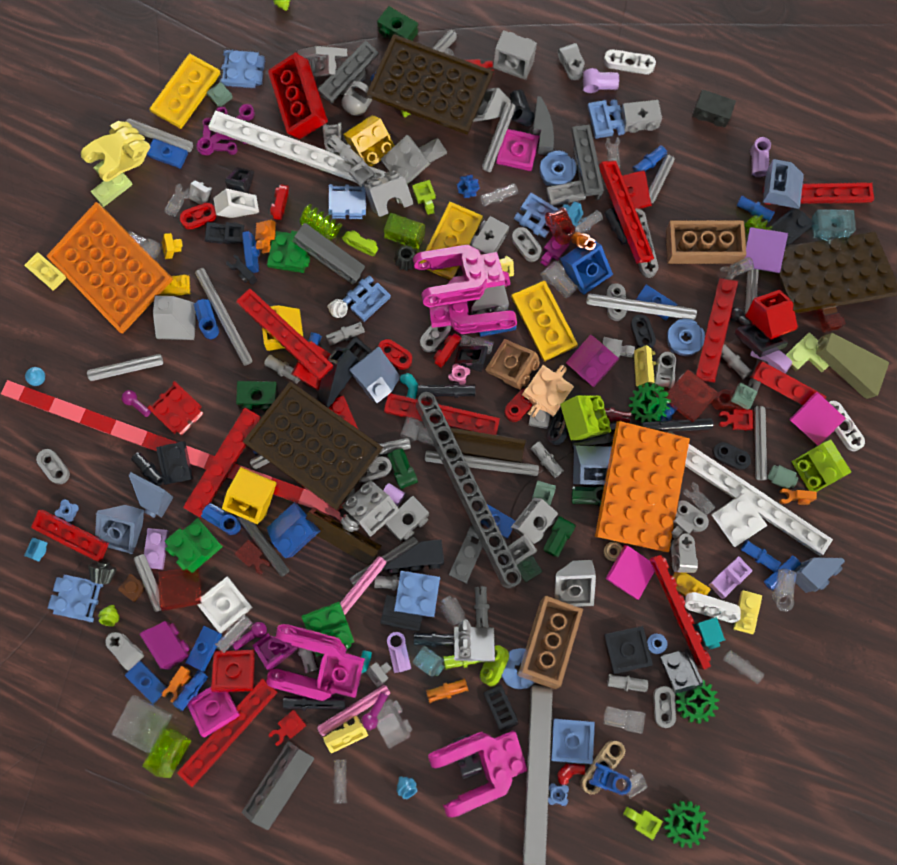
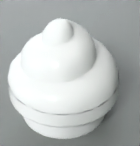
[328,299,348,318]

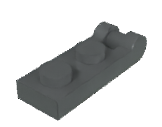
[449,526,483,584]

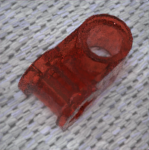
[545,207,575,245]
[712,389,750,411]

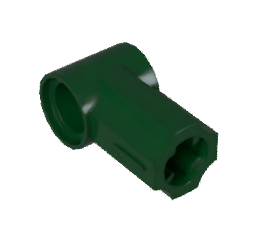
[388,448,418,490]
[572,486,604,506]
[543,516,576,558]

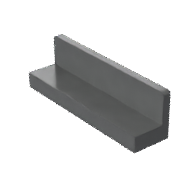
[318,40,379,104]
[571,125,604,200]
[292,223,365,285]
[241,740,314,830]

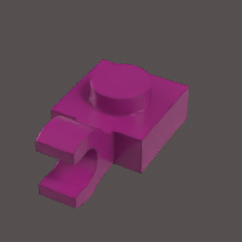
[540,234,569,267]

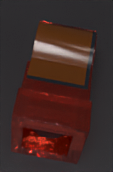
[817,306,846,333]

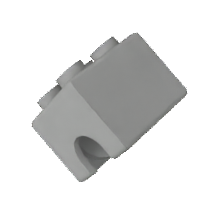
[364,170,413,217]

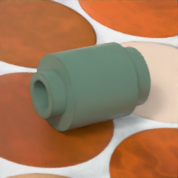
[767,465,798,489]

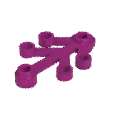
[197,104,255,155]

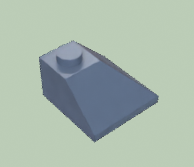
[349,347,400,403]
[129,472,174,518]
[95,505,144,554]

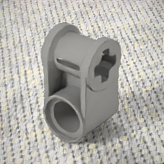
[558,43,584,80]
[323,123,342,155]
[654,352,676,390]
[670,534,698,573]
[105,632,144,670]

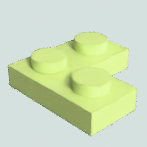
[91,160,133,207]
[786,332,829,372]

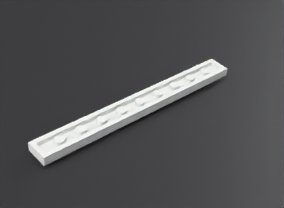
[209,111,386,183]
[667,432,833,556]

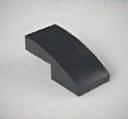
[205,222,245,244]

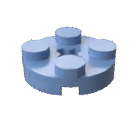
[540,151,576,186]
[666,319,705,356]
[502,648,535,689]

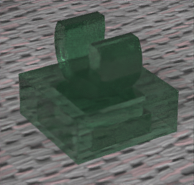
[517,555,543,583]

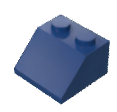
[560,242,613,294]
[267,502,320,558]

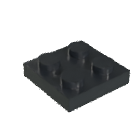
[604,626,653,674]

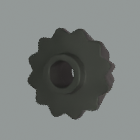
[394,245,418,271]
[88,561,117,584]

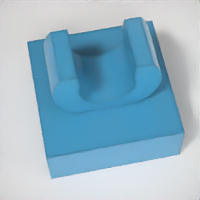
[561,201,583,228]

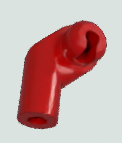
[557,763,585,785]

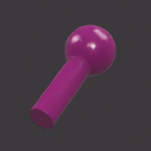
[121,390,151,417]
[231,622,267,650]
[361,692,388,730]

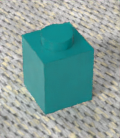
[694,617,725,650]

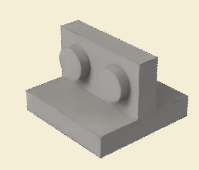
[297,46,347,77]

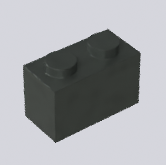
[692,89,736,128]

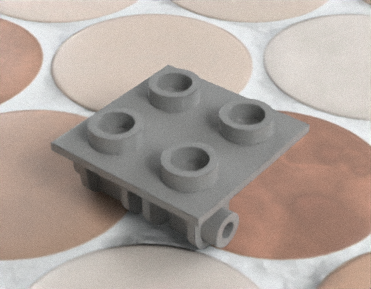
[454,620,495,662]

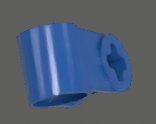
[589,763,632,795]

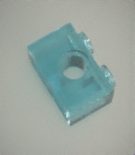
[812,210,856,239]
[412,646,445,678]

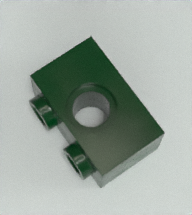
[377,6,418,41]
[236,381,278,411]

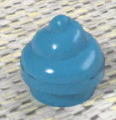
[25,367,45,386]
[397,776,417,799]

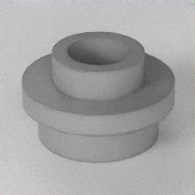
[341,514,360,532]

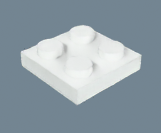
[711,493,767,547]
[196,577,253,633]

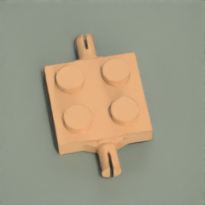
[522,365,574,417]

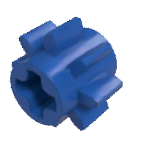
[457,175,480,198]

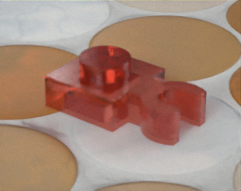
[235,539,270,574]

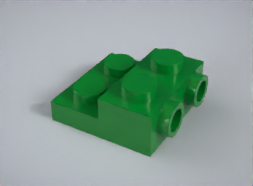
[267,231,310,273]
[165,518,223,573]
[302,601,354,658]

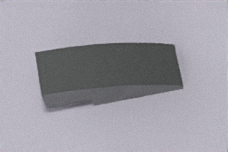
[533,96,554,156]

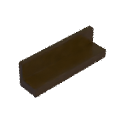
[447,428,526,463]
[305,507,382,565]

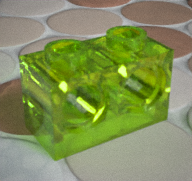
[384,213,425,249]

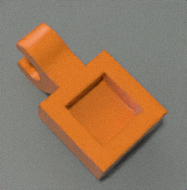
[255,219,276,253]
[779,488,817,505]
[162,666,192,703]

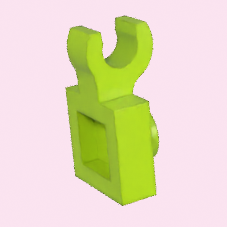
[412,180,436,215]
[623,807,663,840]

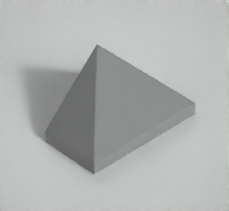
[419,138,447,162]
[501,534,537,565]

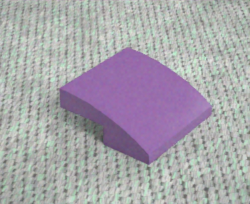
[742,227,788,273]

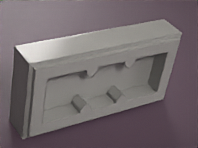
[546,180,586,206]

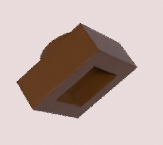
[118,574,145,602]

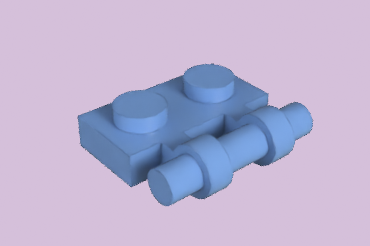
[587,100,625,139]
[514,193,562,238]
[342,276,391,322]

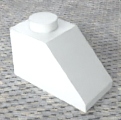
[213,189,259,218]

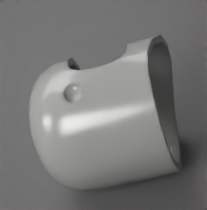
[342,81,372,116]

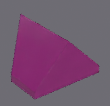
[252,633,299,670]

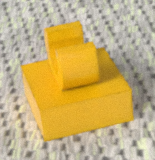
[162,233,183,259]

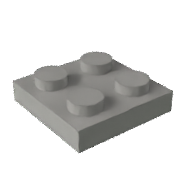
[381,135,431,185]

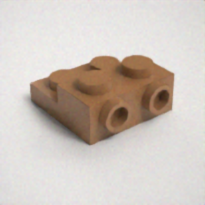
[485,339,540,390]

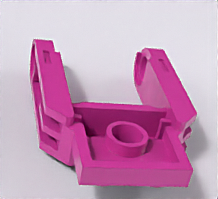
[413,245,505,307]
[428,271,517,334]
[266,624,365,701]
[428,731,527,817]

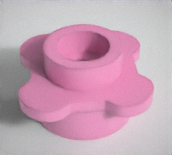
[448,364,470,385]

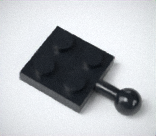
[730,307,788,357]

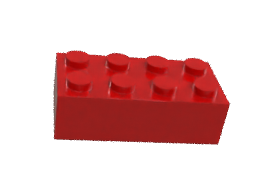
[268,52,328,139]

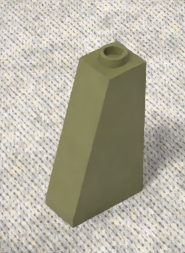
[816,333,889,399]

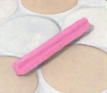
[340,556,387,614]
[317,685,390,736]

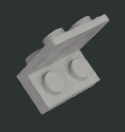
[342,480,400,537]

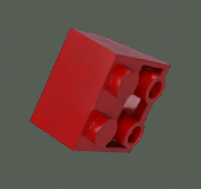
[745,290,798,339]

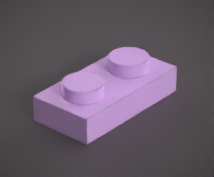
[144,528,169,570]

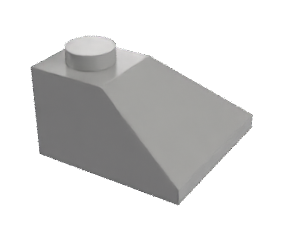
[473,87,511,122]
[153,296,196,340]
[554,560,596,607]

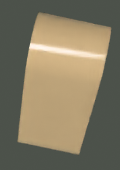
[580,741,625,794]

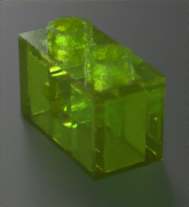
[143,729,191,778]

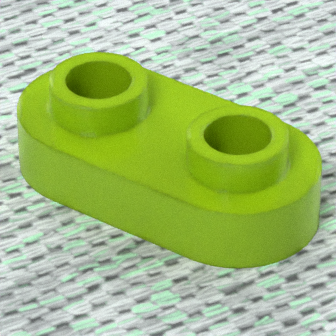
[342,230,378,256]
[480,645,509,686]

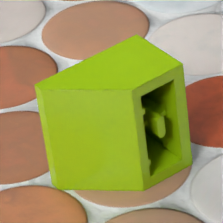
[560,396,611,440]
[791,440,851,492]

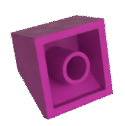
[566,334,619,387]
[140,621,190,670]

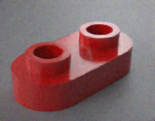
[270,184,289,220]
[180,203,217,229]
[433,333,462,368]
[378,339,412,370]
[505,388,533,422]

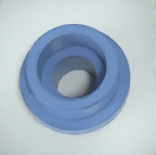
[647,634,667,654]

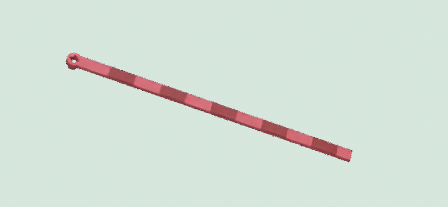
[1,380,346,522]

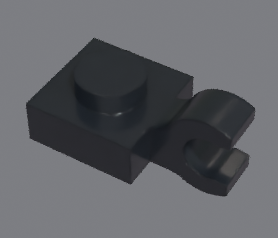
[226,255,258,285]

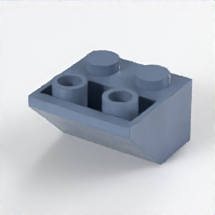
[763,159,804,209]
[573,445,612,485]
[789,558,845,593]

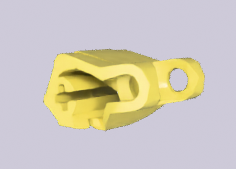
[81,121,150,182]

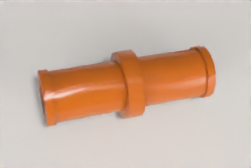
[571,232,596,250]
[426,678,469,703]

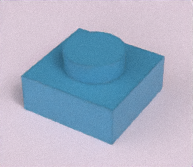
[24,537,47,561]

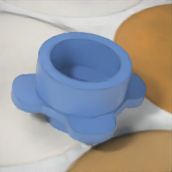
[55,499,79,522]
[548,784,569,806]

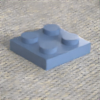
[394,571,440,617]
[551,719,595,764]

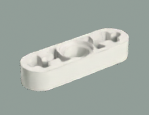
[604,50,656,74]
[829,401,865,451]
[685,592,741,622]

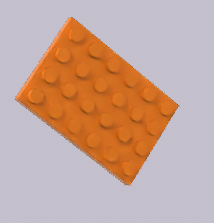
[46,202,173,333]
[595,421,690,552]

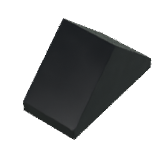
[225,167,254,193]
[454,346,488,372]

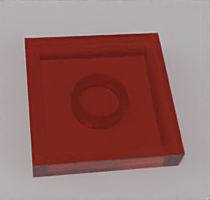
[666,370,718,422]
[158,568,202,611]

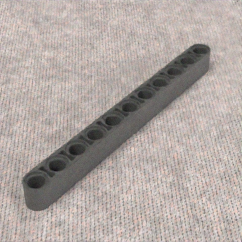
[416,392,521,589]

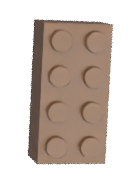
[666,221,746,264]
[517,596,583,689]

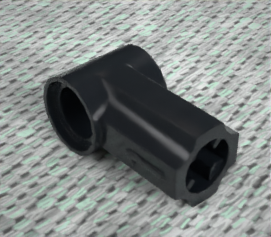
[509,89,535,127]
[453,734,483,779]

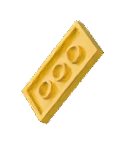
[150,53,221,129]
[420,202,483,280]
[511,280,578,362]

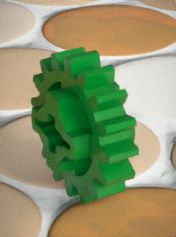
[629,383,671,423]
[675,680,719,724]
[663,800,709,848]

